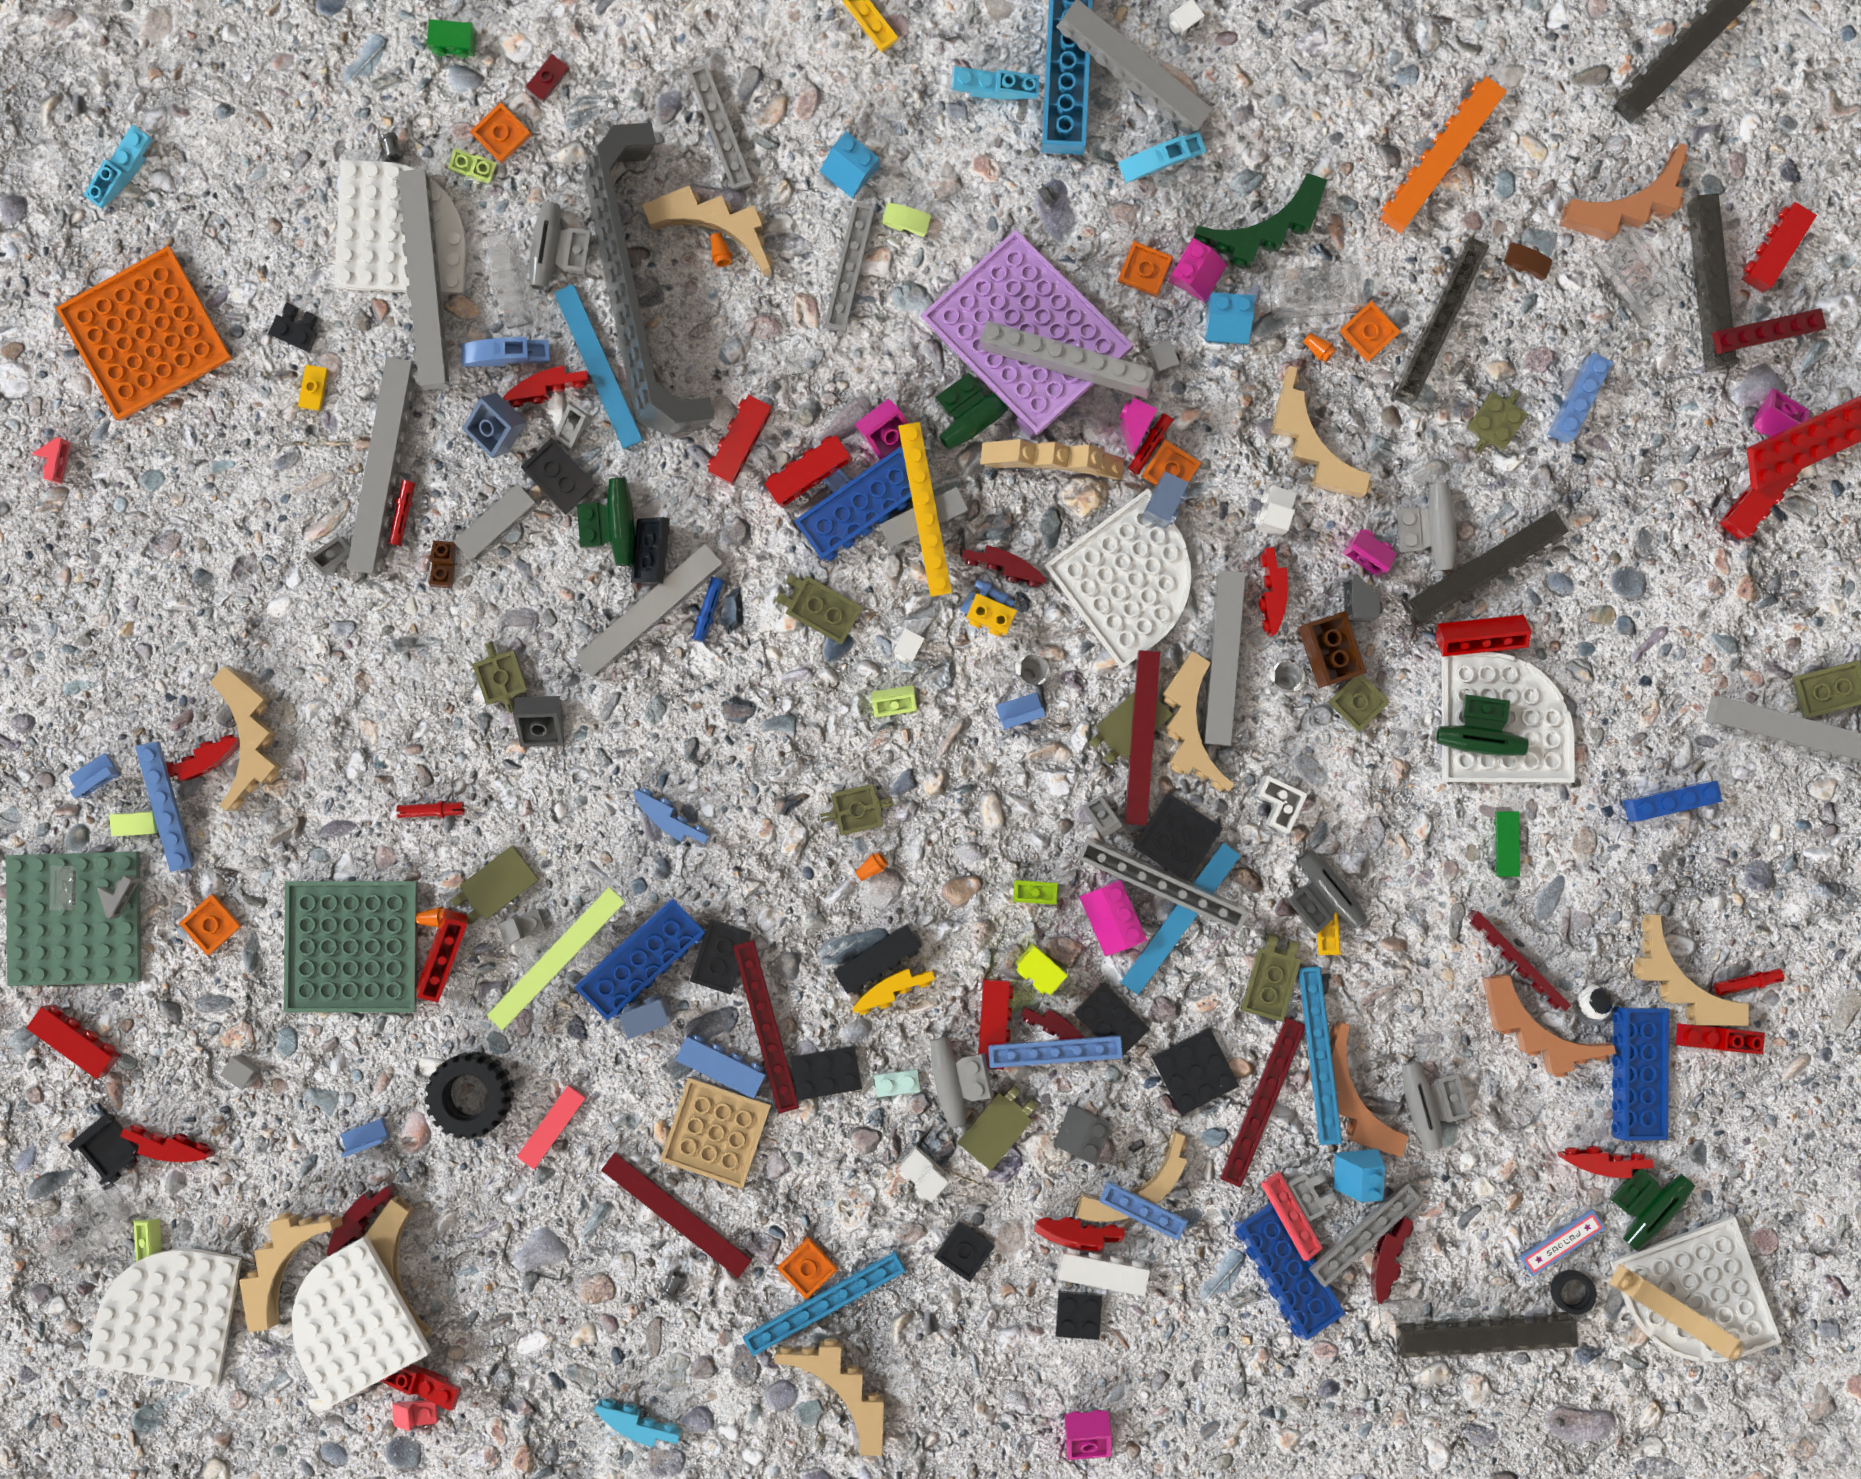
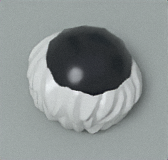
[1578,985,1613,1020]

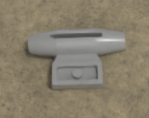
[529,201,592,291]
[1396,483,1457,571]
[931,1037,994,1127]
[1401,1061,1471,1151]

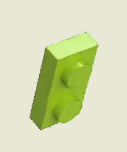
[1013,880,1058,905]

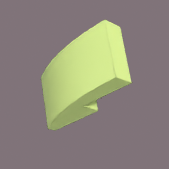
[447,148,497,184]
[882,203,931,237]
[109,811,158,836]

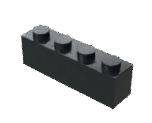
[833,924,921,995]

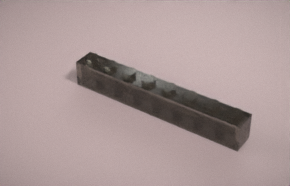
[1612,0,1753,125]
[1687,193,1737,372]
[1390,236,1490,407]
[1403,510,1569,626]
[1395,1312,1578,1358]

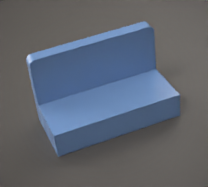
[996,693,1046,730]
[69,754,120,798]
[340,1118,391,1158]

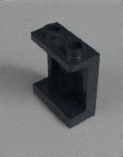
[67,1113,141,1186]

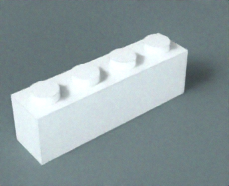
[1057,1248,1150,1297]

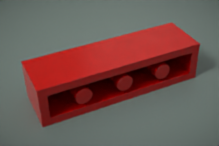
[1741,202,1817,293]
[707,394,773,486]
[764,435,853,508]
[1719,470,1801,540]
[1435,614,1532,657]
[416,909,467,1003]
[978,978,1014,1070]
[26,1004,121,1079]

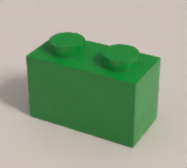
[427,19,477,58]

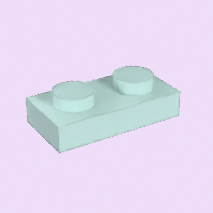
[874,1069,920,1097]

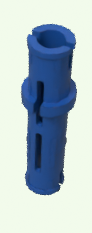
[692,577,724,643]

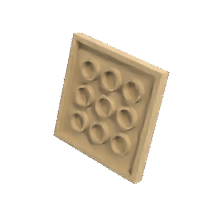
[660,1076,771,1189]

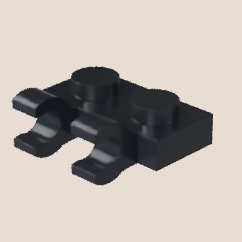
[268,302,319,353]

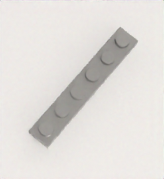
[687,63,753,192]
[824,202,875,333]
[1309,1182,1422,1287]

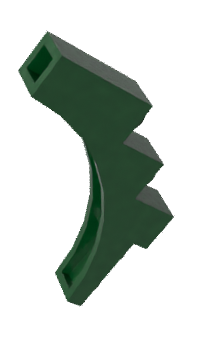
[1193,173,1327,269]

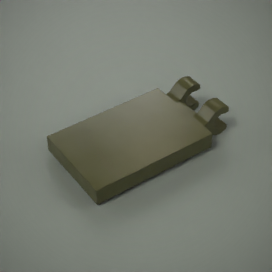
[775,574,863,645]
[1792,660,1861,719]
[1089,692,1172,764]
[451,845,540,924]
[1240,933,1301,1022]
[957,1084,1037,1171]

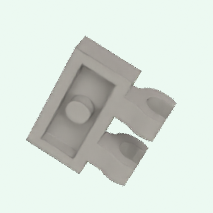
[1286,1169,1337,1222]

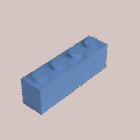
[1547,353,1613,444]
[675,1033,767,1099]

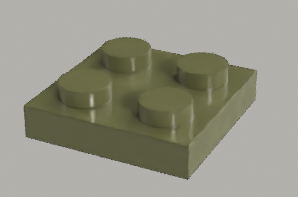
[1327,674,1390,733]

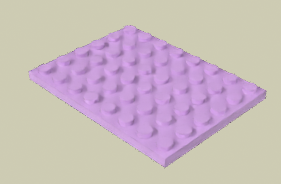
[920,229,1134,436]

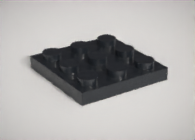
[1132,792,1223,881]
[1151,1027,1239,1116]

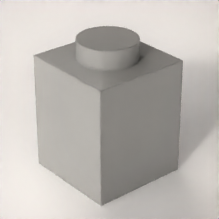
[1148,339,1179,376]
[220,1054,261,1090]

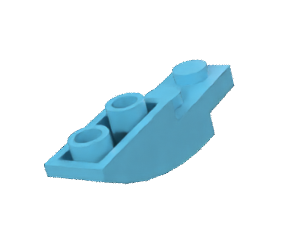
[951,66,1040,99]
[83,124,153,208]
[1118,131,1207,183]
[595,1398,682,1448]

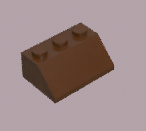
[1298,611,1367,689]

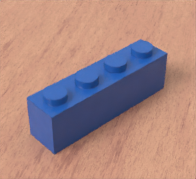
[1623,780,1723,821]

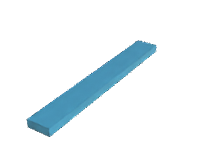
[554,284,643,449]
[1120,842,1241,995]
[1298,966,1343,1146]
[742,1250,906,1356]

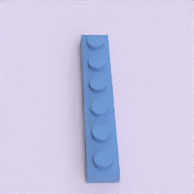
[135,741,194,872]
[988,1035,1122,1068]

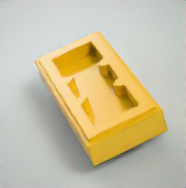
[298,364,329,412]
[1317,912,1341,956]

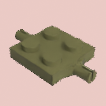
[1466,389,1529,454]
[472,641,529,714]
[820,784,894,836]

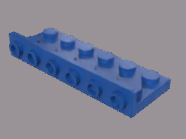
[794,446,912,562]
[574,897,705,1021]
[1611,1006,1669,1141]
[1233,1202,1345,1341]

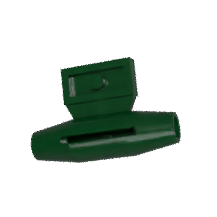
[935,373,1009,450]
[577,478,635,566]
[1436,694,1529,756]
[1609,1169,1695,1251]

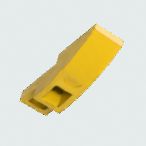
[852,968,935,1015]

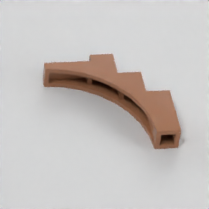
[1559,143,1688,241]
[1483,974,1616,1077]
[1309,1021,1408,1157]

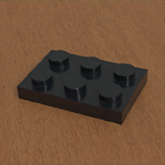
[521,438,597,515]
[630,517,670,584]
[690,919,752,995]
[1073,982,1150,1060]
[790,1045,862,1100]

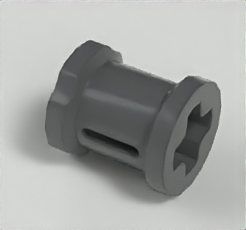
[378,132,404,161]
[659,1270,687,1300]

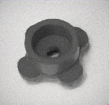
[1038,183,1057,205]

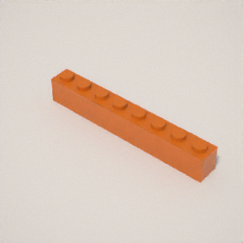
[1380,76,1507,234]

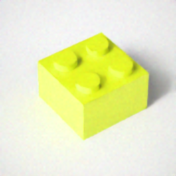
[1015,943,1068,995]

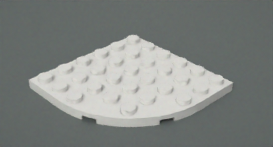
[334,160,467,295]
[1044,489,1191,670]
[1442,652,1575,783]
[1609,1216,1782,1362]
[292,1235,432,1409]
[87,1248,242,1389]

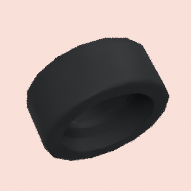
[1550,1269,1597,1315]

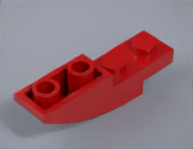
[503,365,592,408]
[1259,547,1288,637]
[166,734,240,781]
[1675,1023,1765,1055]
[120,1124,215,1162]
[1557,1146,1654,1178]
[1034,1217,1125,1252]
[380,1364,462,1411]

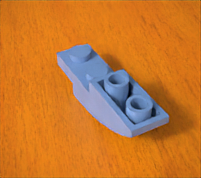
[461,337,550,366]
[633,787,711,844]

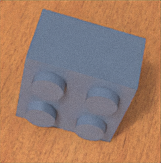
[462,392,527,458]
[1141,471,1190,529]
[618,993,675,1040]

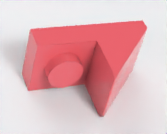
[32,437,71,484]
[392,1400,439,1431]

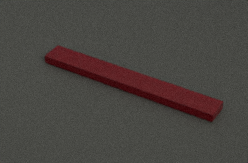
[1124,650,1160,825]
[733,940,799,1114]
[1219,1017,1305,1188]
[601,1152,752,1278]

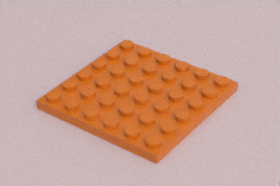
[55,245,233,421]

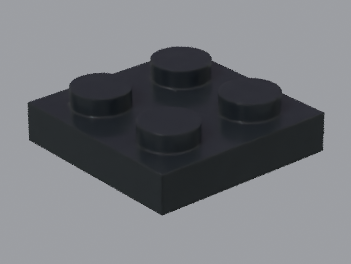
[934,1220,995,1282]
[1055,1291,1102,1340]

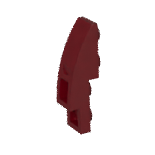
[961,545,1046,588]
[1020,1006,1097,1063]
[326,1182,397,1256]
[1371,1216,1414,1305]

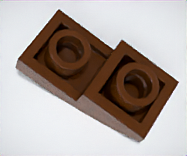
[1503,242,1553,281]
[429,540,455,588]

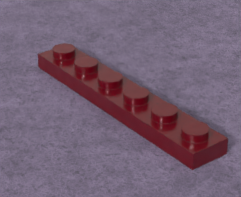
[1711,308,1827,354]
[1467,910,1572,1012]

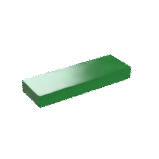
[1495,811,1520,877]

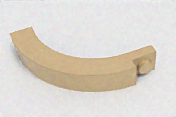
[1076,1130,1187,1222]

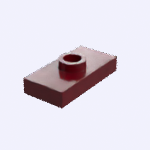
[525,54,570,102]

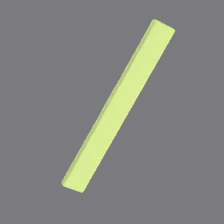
[486,887,626,1031]

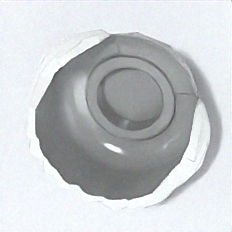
[1015,653,1049,686]
[1270,660,1305,693]

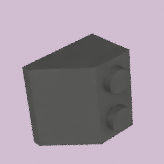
[1343,574,1383,622]
[513,696,564,747]
[1054,1104,1112,1165]

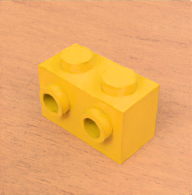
[966,593,1017,638]

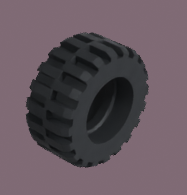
[424,1051,514,1139]

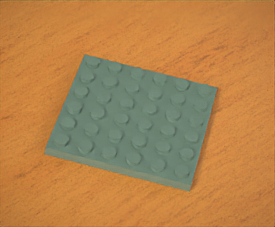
[6,851,141,986]
[284,881,418,1013]

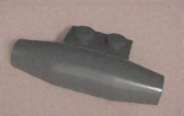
[1287,850,1368,934]

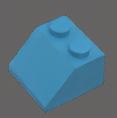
[820,131,880,199]
[1205,292,1255,344]
[1333,1149,1385,1202]

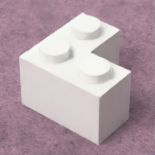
[1254,485,1297,537]
[1255,775,1308,834]
[898,1145,949,1202]

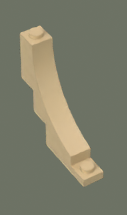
[1271,366,1372,498]
[1608,1264,1744,1362]

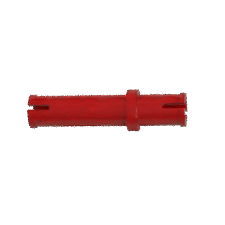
[1128,413,1174,475]
[388,480,416,546]
[396,801,465,818]
[1714,968,1784,996]

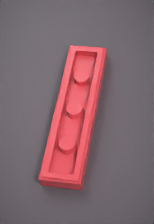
[517,1085,586,1169]
[1260,1171,1323,1261]

